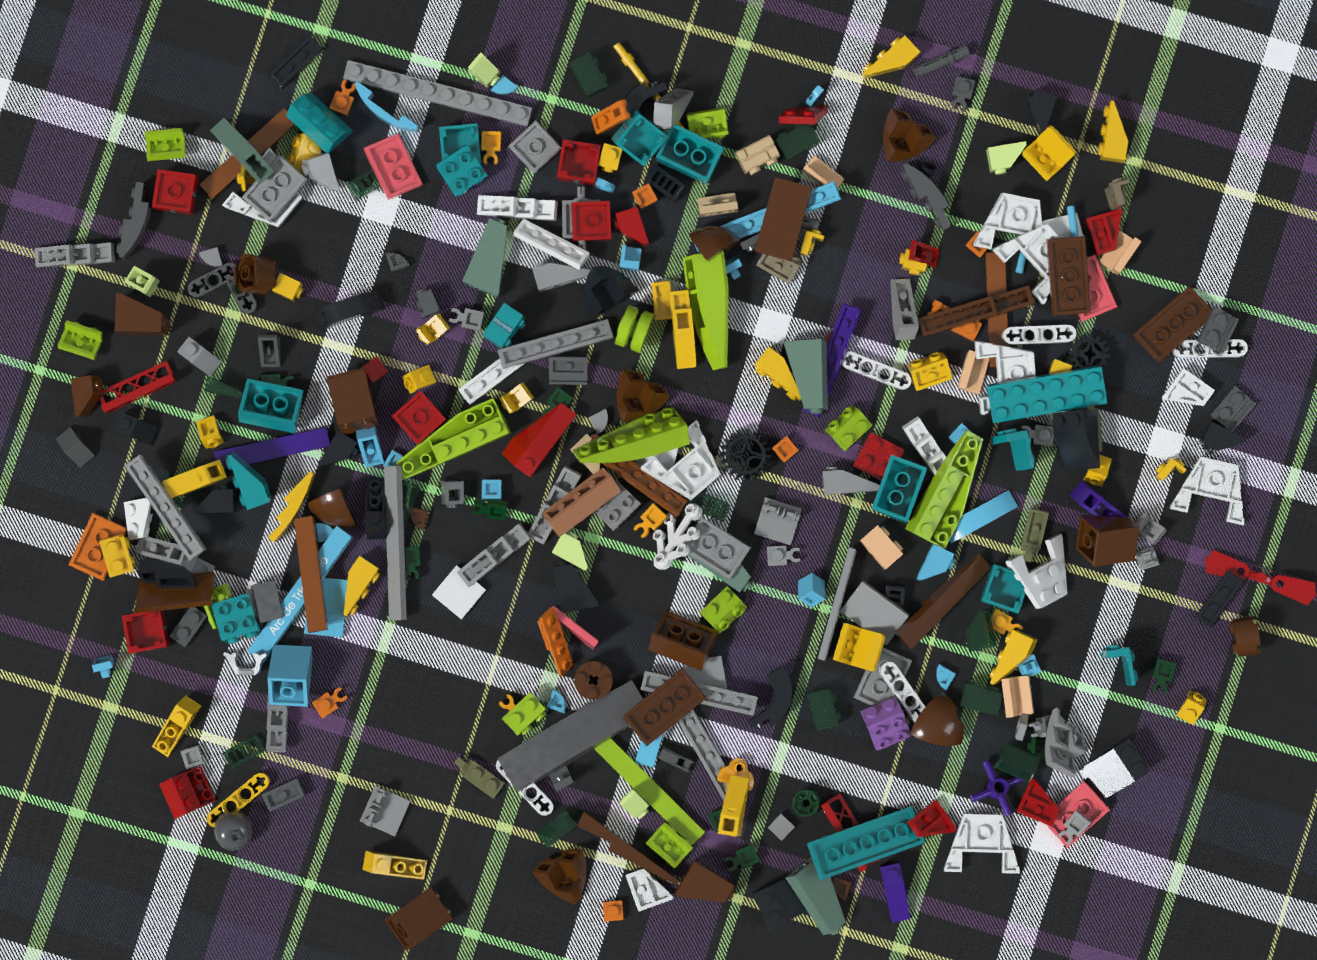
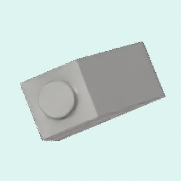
[302,153,339,191]
[177,337,222,377]

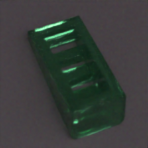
[347,169,381,201]
[205,376,243,399]
[402,480,420,522]
[686,492,731,522]
[221,734,265,771]

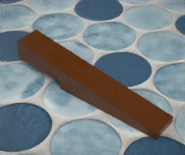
[918,285,1034,337]
[895,554,991,649]
[577,811,679,885]

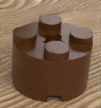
[234,254,276,295]
[1228,616,1261,657]
[574,661,613,700]

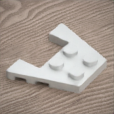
[222,148,303,228]
[973,193,1042,249]
[992,224,1060,304]
[974,341,1036,415]
[640,420,720,500]
[1169,457,1244,526]
[1005,534,1067,609]
[944,813,1020,874]

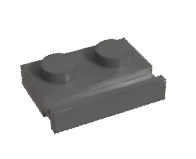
[1197,307,1239,354]
[549,356,588,385]
[1210,386,1257,432]

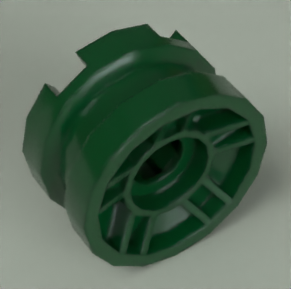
[792,789,821,817]

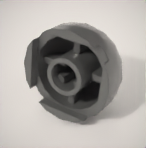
[214,811,253,851]

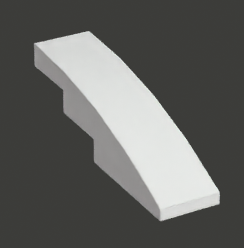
[477,195,558,221]
[902,416,946,476]

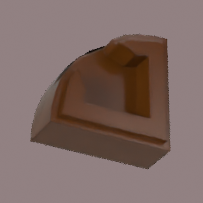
[409,507,429,530]
[832,876,852,901]

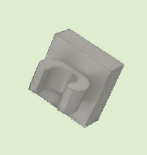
[1135,547,1159,571]

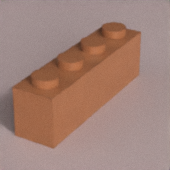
[542,468,621,537]

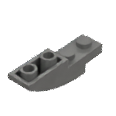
[900,163,951,232]
[117,182,152,259]

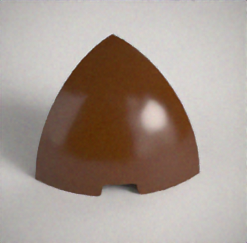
[883,108,937,162]
[689,226,742,262]
[617,369,669,423]
[307,489,357,529]
[910,693,964,746]
[532,849,586,904]

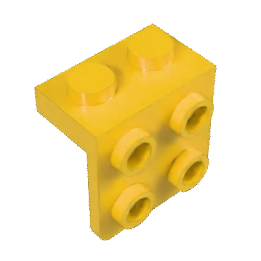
[1021,125,1076,181]
[833,623,885,672]

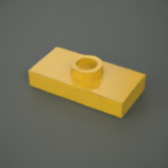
[651,281,672,321]

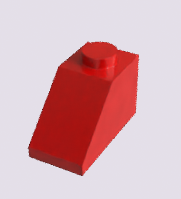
[613,207,649,246]

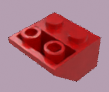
[159,766,216,819]

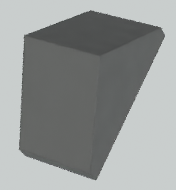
[258,335,281,367]
[56,427,95,468]

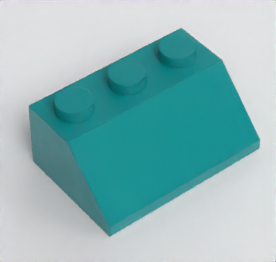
[286,93,353,153]
[656,124,724,185]
[238,378,304,433]
[871,455,927,523]

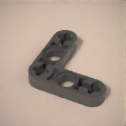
[188,263,257,314]

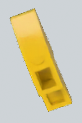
[669,290,696,369]

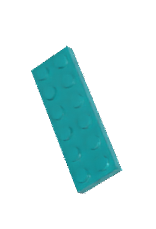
[987,365,1107,423]
[807,806,925,880]

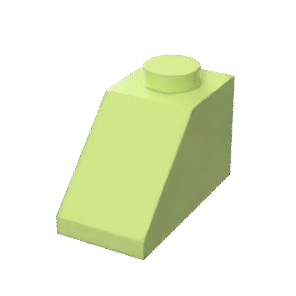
[468,52,500,88]
[986,141,1026,175]
[124,266,160,297]
[552,531,588,571]
[619,788,649,819]

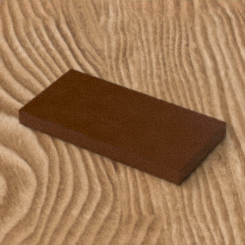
[755,177,813,262]
[1046,236,1091,316]
[1133,286,1212,364]
[135,571,215,613]
[622,668,707,747]

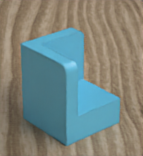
[620,244,641,272]
[798,573,826,607]

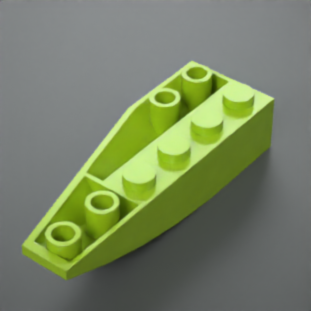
[682,251,729,370]
[396,398,511,480]
[573,407,690,463]
[905,430,983,549]

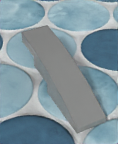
[35,242,115,268]
[528,465,582,545]
[457,523,532,587]
[266,693,288,752]

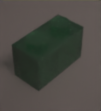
[569,52,609,99]
[776,124,821,162]
[958,681,1003,716]
[806,688,841,731]
[994,743,1041,783]

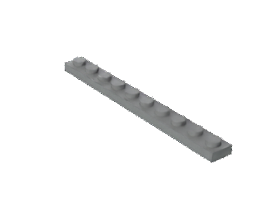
[343,60,532,127]

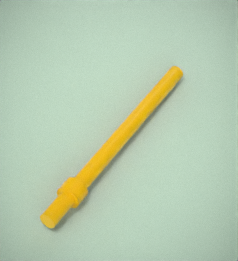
[614,42,684,128]

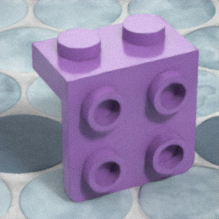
[860,697,911,750]

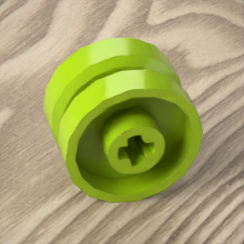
[615,305,654,353]

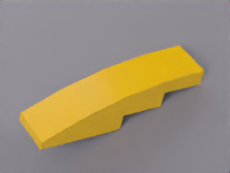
[268,471,315,543]

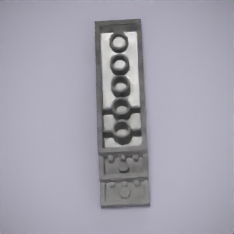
[497,680,643,792]

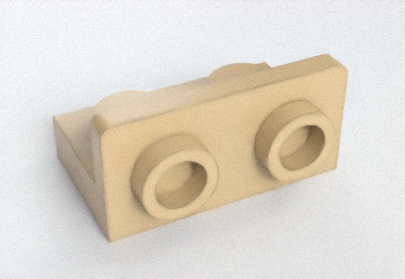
[697,193,738,217]

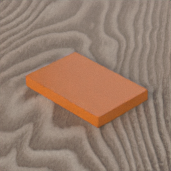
[69,513,127,581]

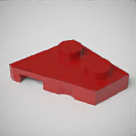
[779,105,828,124]
[1086,209,1123,256]
[1016,778,1060,828]
[907,799,958,838]

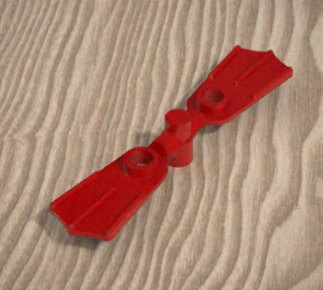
[1205,550,1316,605]

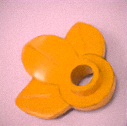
[717,758,754,791]

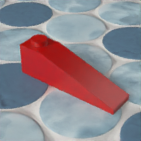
[502,403,577,477]

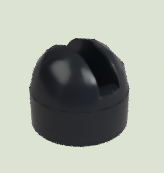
[920,161,936,178]

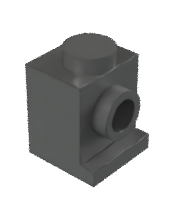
[415,288,441,319]
[440,479,464,508]

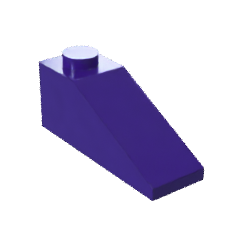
[1070,481,1128,518]
[879,862,911,923]

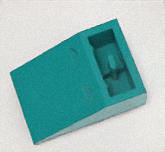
[226,450,271,510]

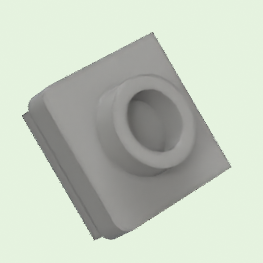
[1135,513,1167,546]

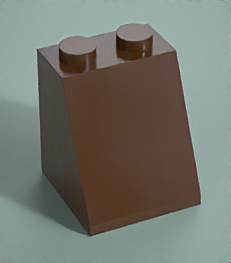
[115,293,170,336]
[326,368,379,434]
[1076,515,1140,567]
[674,859,736,903]
[384,887,452,951]

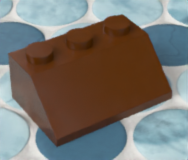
[648,610,719,671]

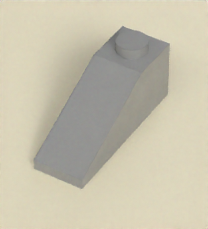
[653,88,693,129]
[532,261,590,292]
[890,279,919,340]
[822,467,880,495]
[134,537,199,572]

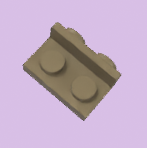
[1105,177,1131,211]
[757,253,803,284]

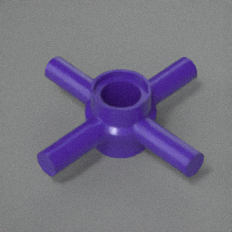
[970,760,1024,817]

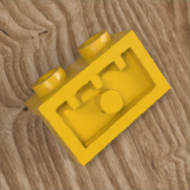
[907,352,953,391]
[99,534,136,578]

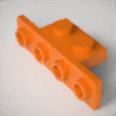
[537,607,573,676]

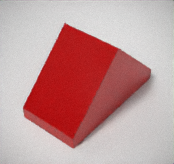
[908,240,940,268]

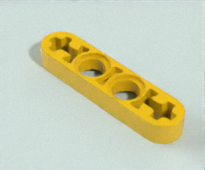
[207,773,270,827]

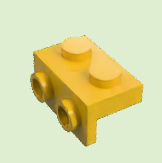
[286,133,322,175]

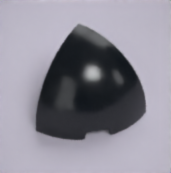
[584,266,638,318]

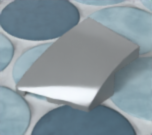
[1045,707,1086,778]

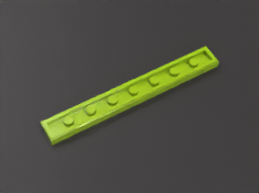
[594,739,705,846]

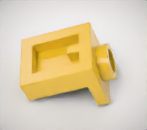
[799,229,825,257]
[196,415,224,449]

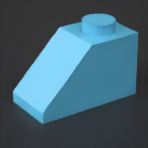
[356,426,384,468]
[916,544,956,581]

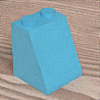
[268,645,313,707]

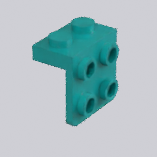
[436,145,487,197]
[991,428,1035,471]
[212,594,262,645]
[1101,644,1138,686]

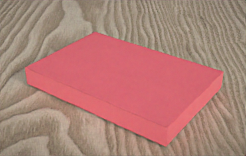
[363,133,423,200]
[1078,255,1117,322]
[552,606,598,650]
[1047,780,1110,848]

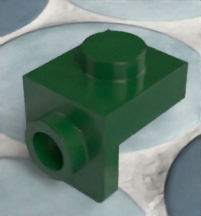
[1028,737,1046,760]

